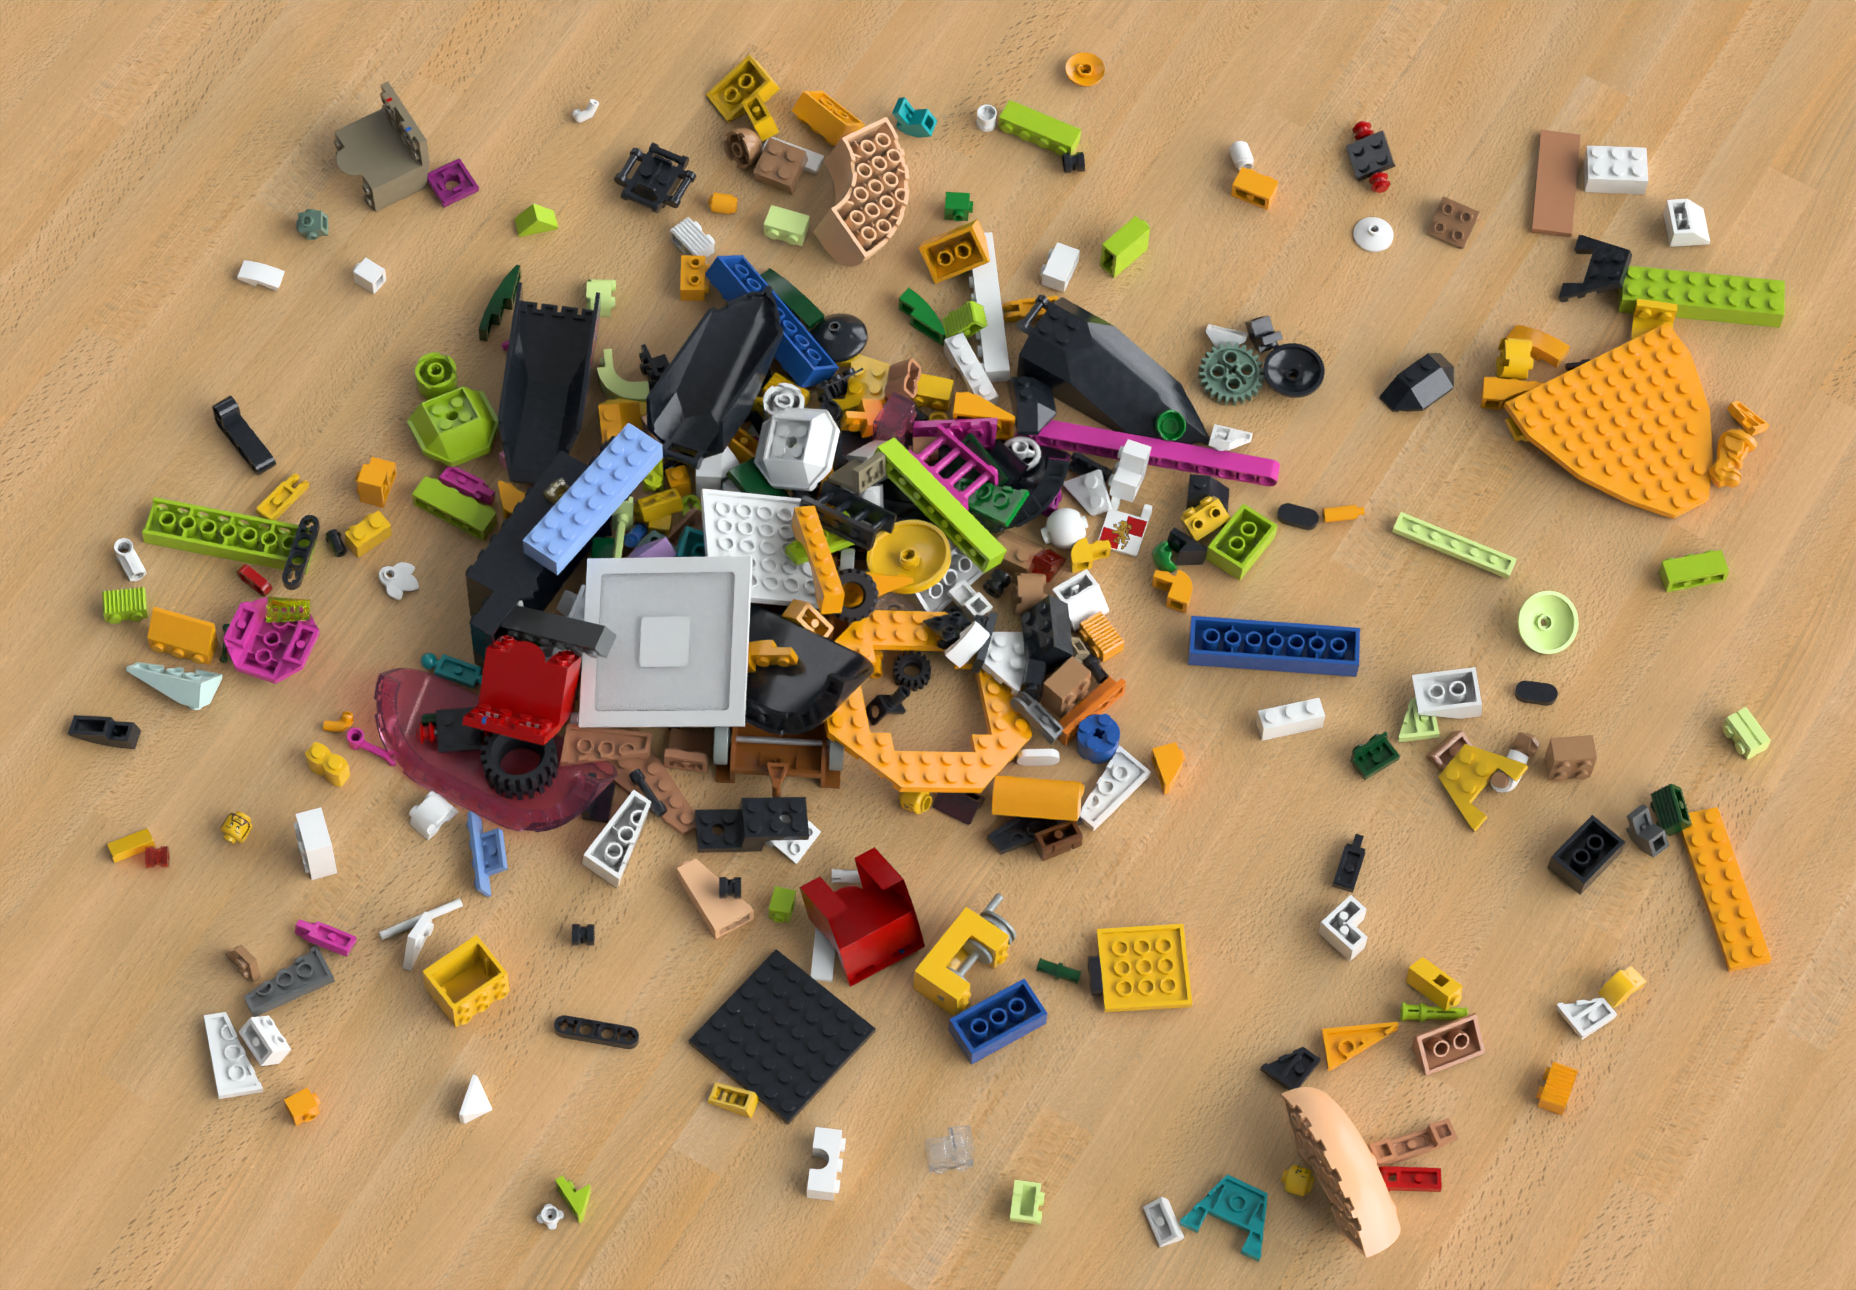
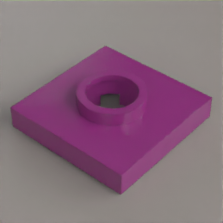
[427,158,479,208]

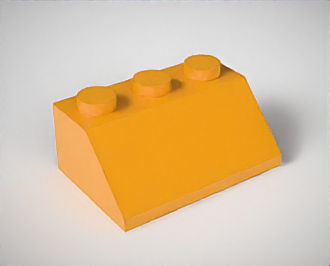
[792,90,865,146]
[918,219,990,284]
[598,402,642,444]
[147,607,219,665]

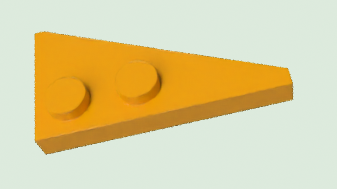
[842,572,913,608]
[1321,1022,1399,1071]

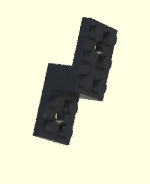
[694,797,809,853]

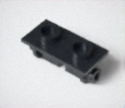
[1068,452,1113,483]

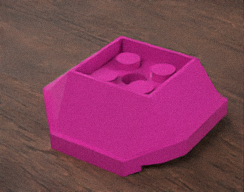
[223,597,320,684]

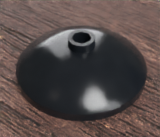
[809,313,868,363]
[1263,343,1325,398]

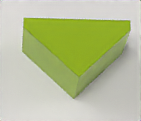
[514,204,558,237]

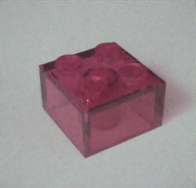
[872,392,917,445]

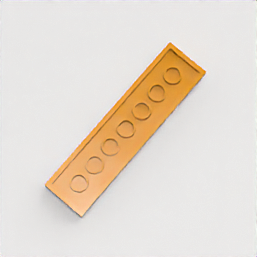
[1680,807,1772,972]

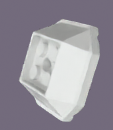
[754,407,840,491]

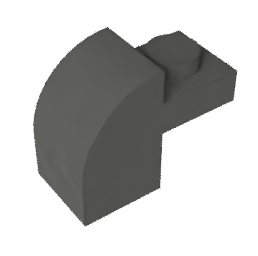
[1626,804,1669,858]

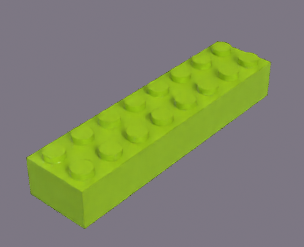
[1619,266,1785,328]

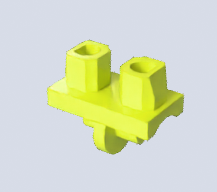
[643,459,664,491]

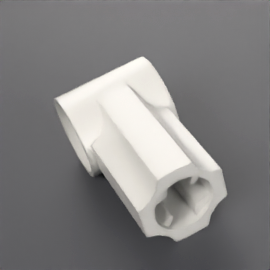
[114,538,147,582]

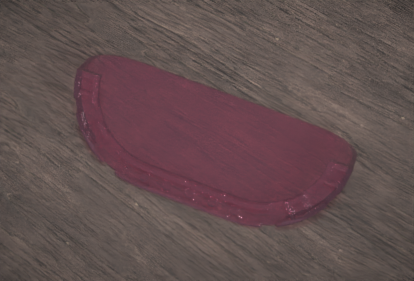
[374,668,618,832]

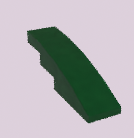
[478,265,521,341]
[760,268,824,330]

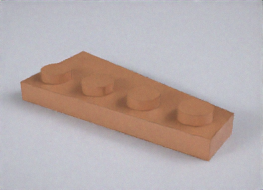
[560,724,652,766]

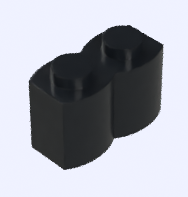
[1021,659,1046,703]

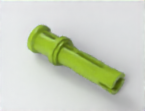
[1400,1002,1468,1022]

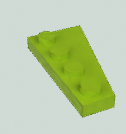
[785,511,855,566]

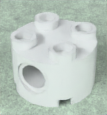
[763,383,805,421]

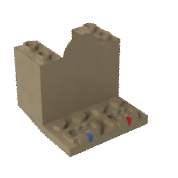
[334,81,430,212]

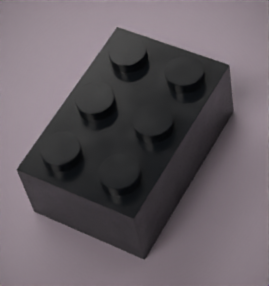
[1021,595,1073,675]
[1547,815,1625,895]

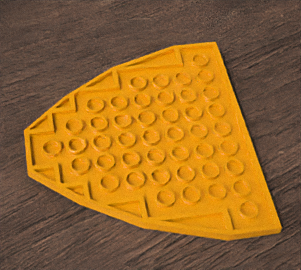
[1504,322,1713,519]

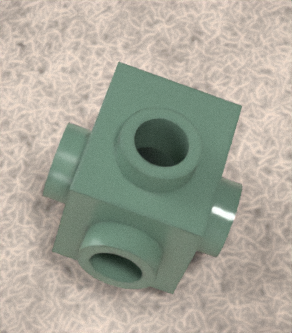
[296,209,328,240]

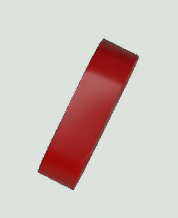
[236,564,273,597]

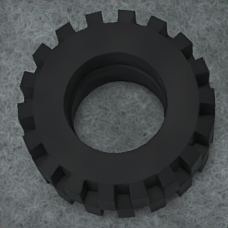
[832,568,879,622]

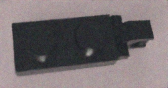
[1332,834,1366,893]

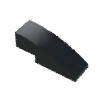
[68,715,141,749]

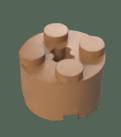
[1011,573,1047,615]

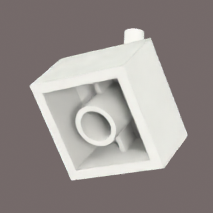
[696,446,740,497]

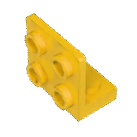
[1631,299,1678,340]

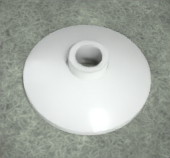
[1353,217,1393,252]

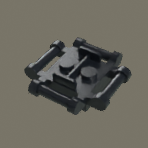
[614,142,696,214]

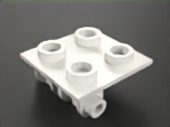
[765,815,821,864]

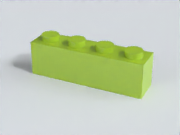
[998,100,1081,156]
[412,476,497,541]

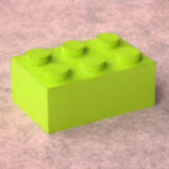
[1206,503,1278,581]

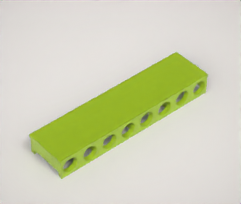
[142,497,317,574]

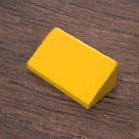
[636,488,684,522]
[107,828,155,863]

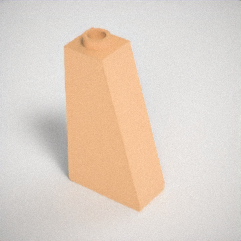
[677,859,754,939]

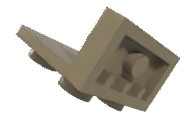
[828,452,886,494]

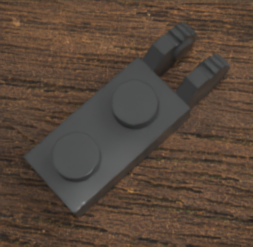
[1010,691,1064,744]

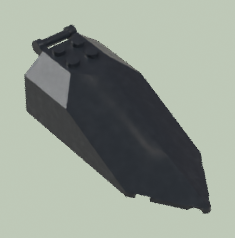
[646,286,784,470]
[1017,295,1210,445]

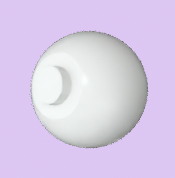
[1041,508,1089,550]

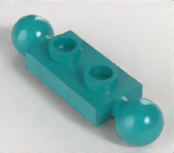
[420,653,482,689]

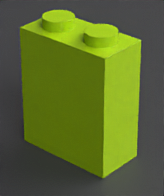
[1100,216,1150,278]

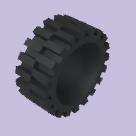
[480,732,559,800]

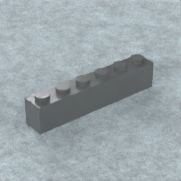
[501,605,617,658]

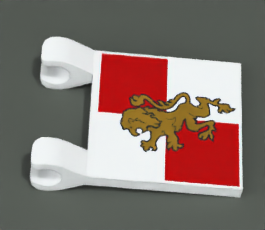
[1098,496,1152,558]

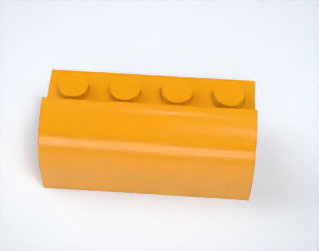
[992,775,1084,821]

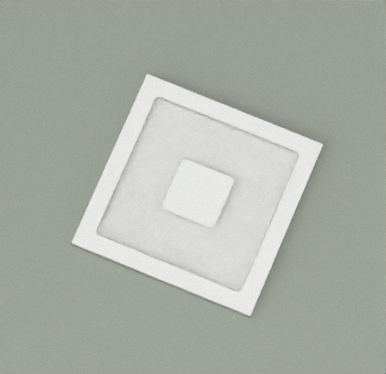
[579,556,753,728]

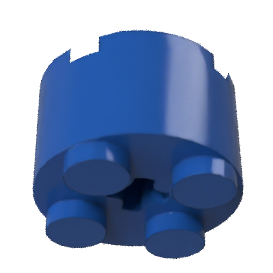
[1076,714,1120,764]

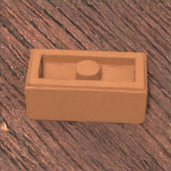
[1426,730,1473,772]

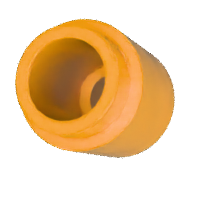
[708,192,738,215]

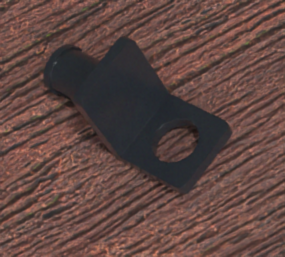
[865,685,910,725]

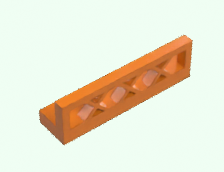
[1057,677,1126,746]

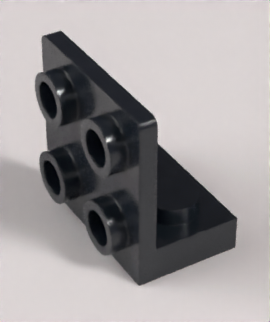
[639,344,669,392]

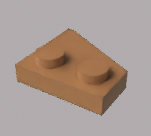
[226,944,260,982]

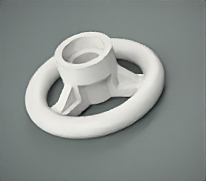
[1004,436,1041,471]

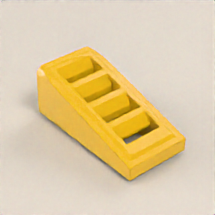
[707,1082,759,1118]

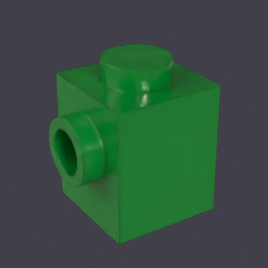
[944,192,973,222]

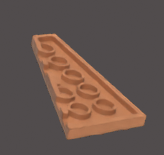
[590,727,695,837]

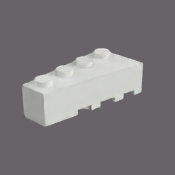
[582,790,651,888]

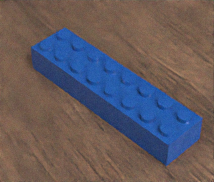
[705,255,839,388]
[1188,616,1360,677]

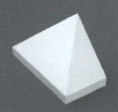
[1206,324,1248,350]
[459,1075,492,1124]

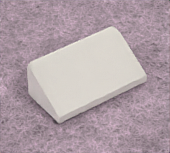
[1143,1197,1184,1247]

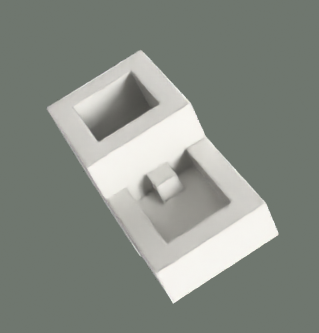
[947,579,993,622]

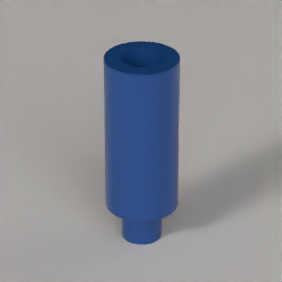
[624,523,648,548]

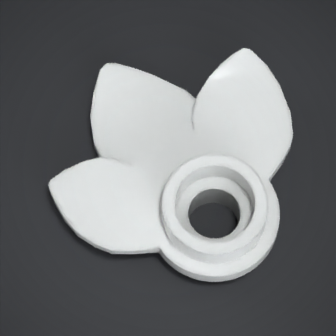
[378,562,419,600]

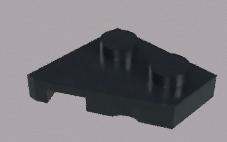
[1260,1047,1321,1090]

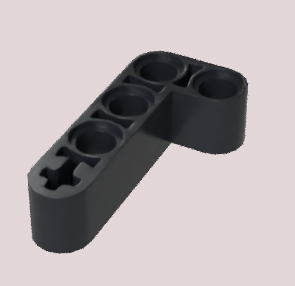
[212,395,276,476]

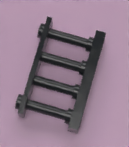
[799,480,897,551]

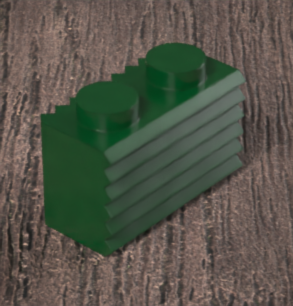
[1650,784,1692,836]

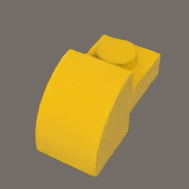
[1070,537,1111,573]
[1598,966,1647,1009]

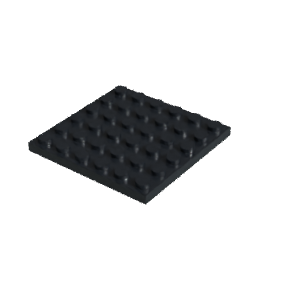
[689,949,876,1125]

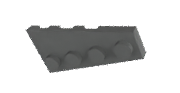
[244,945,335,1017]

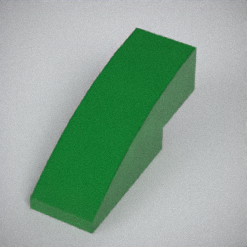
[898,287,946,346]

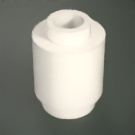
[1229,141,1254,171]

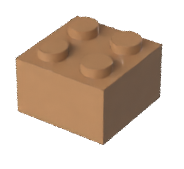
[753,137,808,195]
[1041,656,1091,718]
[1544,735,1597,781]

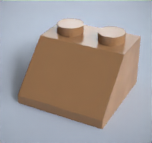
[995,530,1045,575]

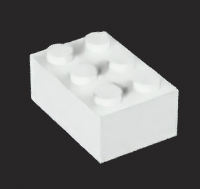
[1583,145,1648,194]
[293,807,337,880]

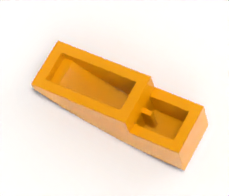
[1506,325,1570,368]

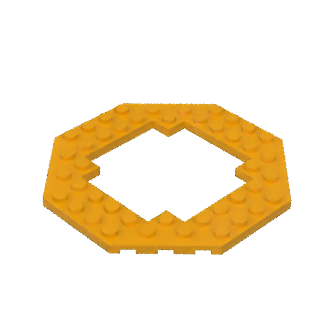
[824,610,1032,793]

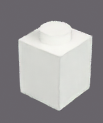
[353,257,386,294]

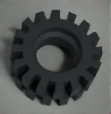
[893,650,931,692]

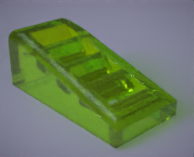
[266,597,310,622]

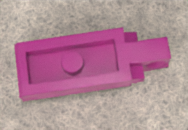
[438,466,495,505]
[295,919,357,957]

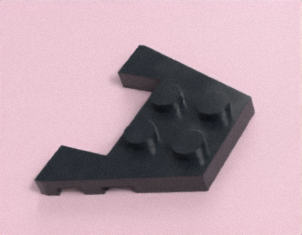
[1559,235,1632,302]

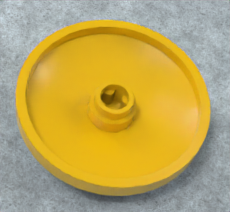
[867,520,951,594]

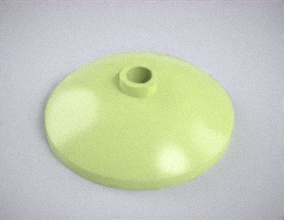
[1517,591,1579,654]

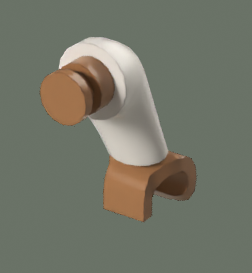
[1490,732,1540,793]

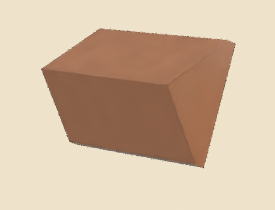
[1411,1013,1486,1076]

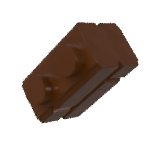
[1033,820,1083,861]

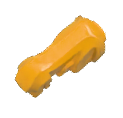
[1708,428,1757,488]

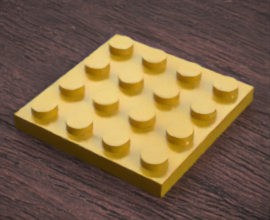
[1096,924,1193,1012]

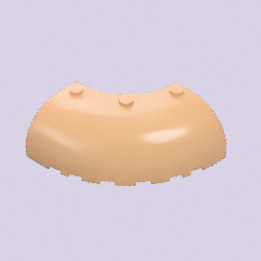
[813,117,909,267]
[1281,1087,1401,1258]

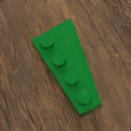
[948,476,1030,527]

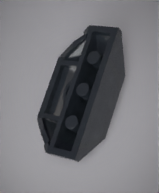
[1379,353,1454,412]
[1007,376,1057,435]

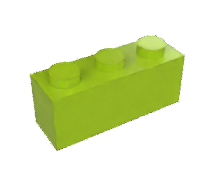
[1659,550,1729,593]

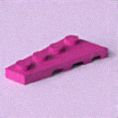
[912,418,998,450]

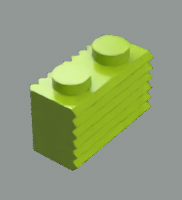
[942,301,988,339]
[102,587,148,624]

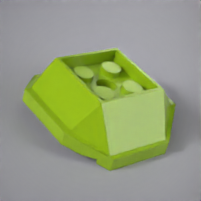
[407,386,499,467]

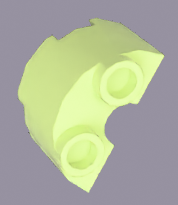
[586,279,616,317]
[1009,1180,1045,1225]

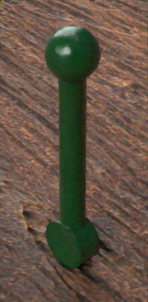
[219,624,230,663]

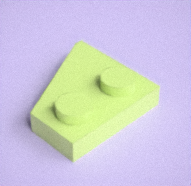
[1398,698,1440,742]

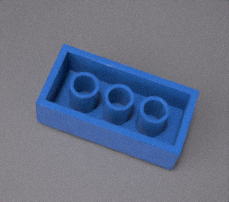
[948,978,1048,1065]

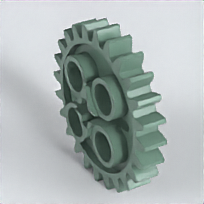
[1198,342,1265,406]

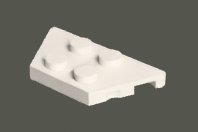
[982,632,1026,696]

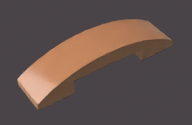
[1368,1118,1458,1165]

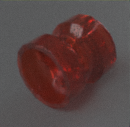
[145,846,170,868]

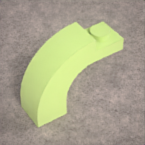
[597,349,649,402]

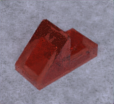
[1032,549,1067,583]

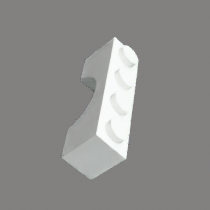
[943,332,999,406]

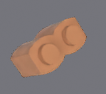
[884,358,921,405]

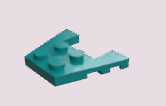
[1179,1174,1268,1262]

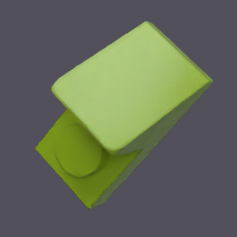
[555,1175,591,1223]

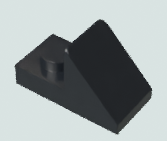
[1167,527,1208,566]

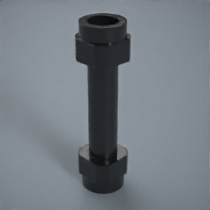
[629,769,668,817]

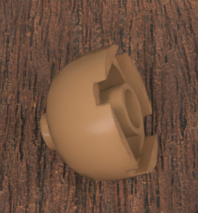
[724,128,762,169]

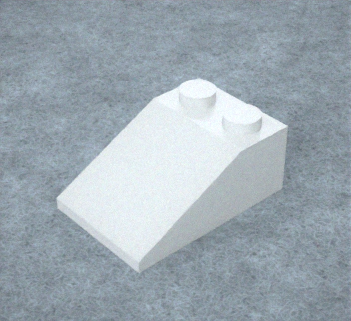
[1412,667,1482,719]

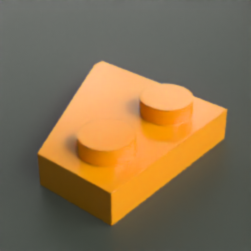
[1727,400,1770,436]

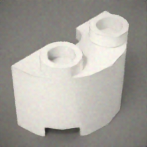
[409,791,458,840]

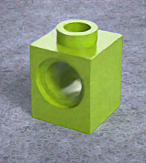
[769,886,796,923]

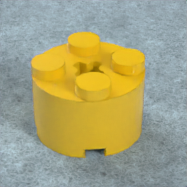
[1496,338,1534,380]

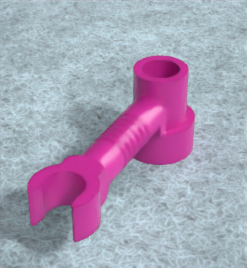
[347,728,400,766]

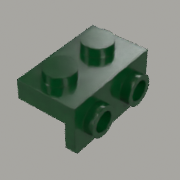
[1350,732,1400,780]

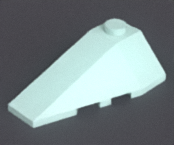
[126,662,223,710]

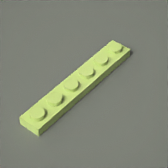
[1392,512,1517,579]

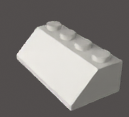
[904,539,984,612]

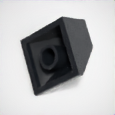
[1186,474,1229,526]

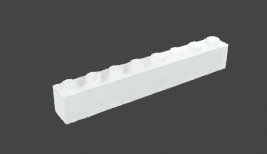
[968,232,1010,382]

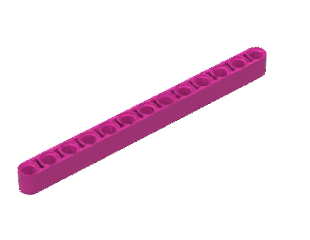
[1015,420,1280,487]

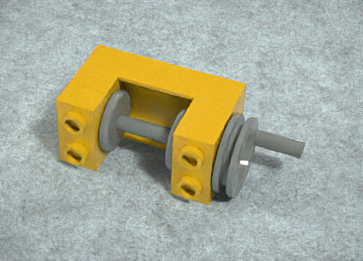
[913,893,1017,1016]

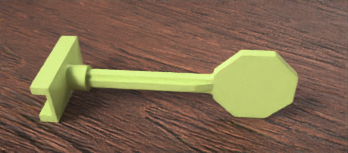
[612,496,634,558]

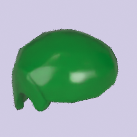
[1155,410,1186,441]
[1152,539,1177,573]

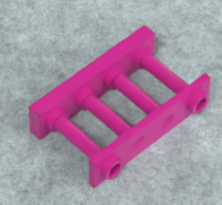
[908,424,998,511]

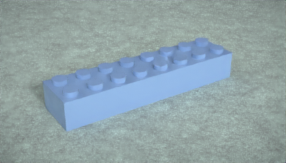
[523,423,663,575]

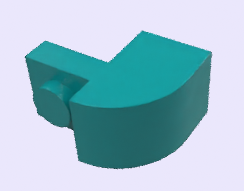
[892,97,937,138]

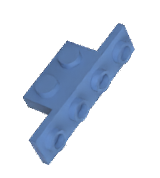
[467,811,508,897]

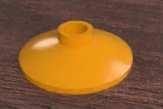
[1065,52,1105,86]

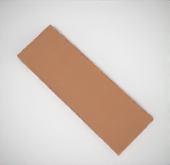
[1531,130,1581,237]

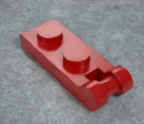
[1379,1166,1442,1192]

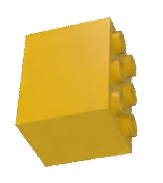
[422,934,510,1027]

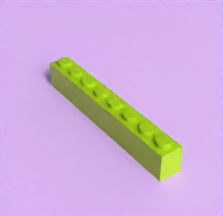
[874,437,1007,573]

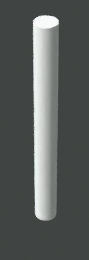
[379,898,463,940]

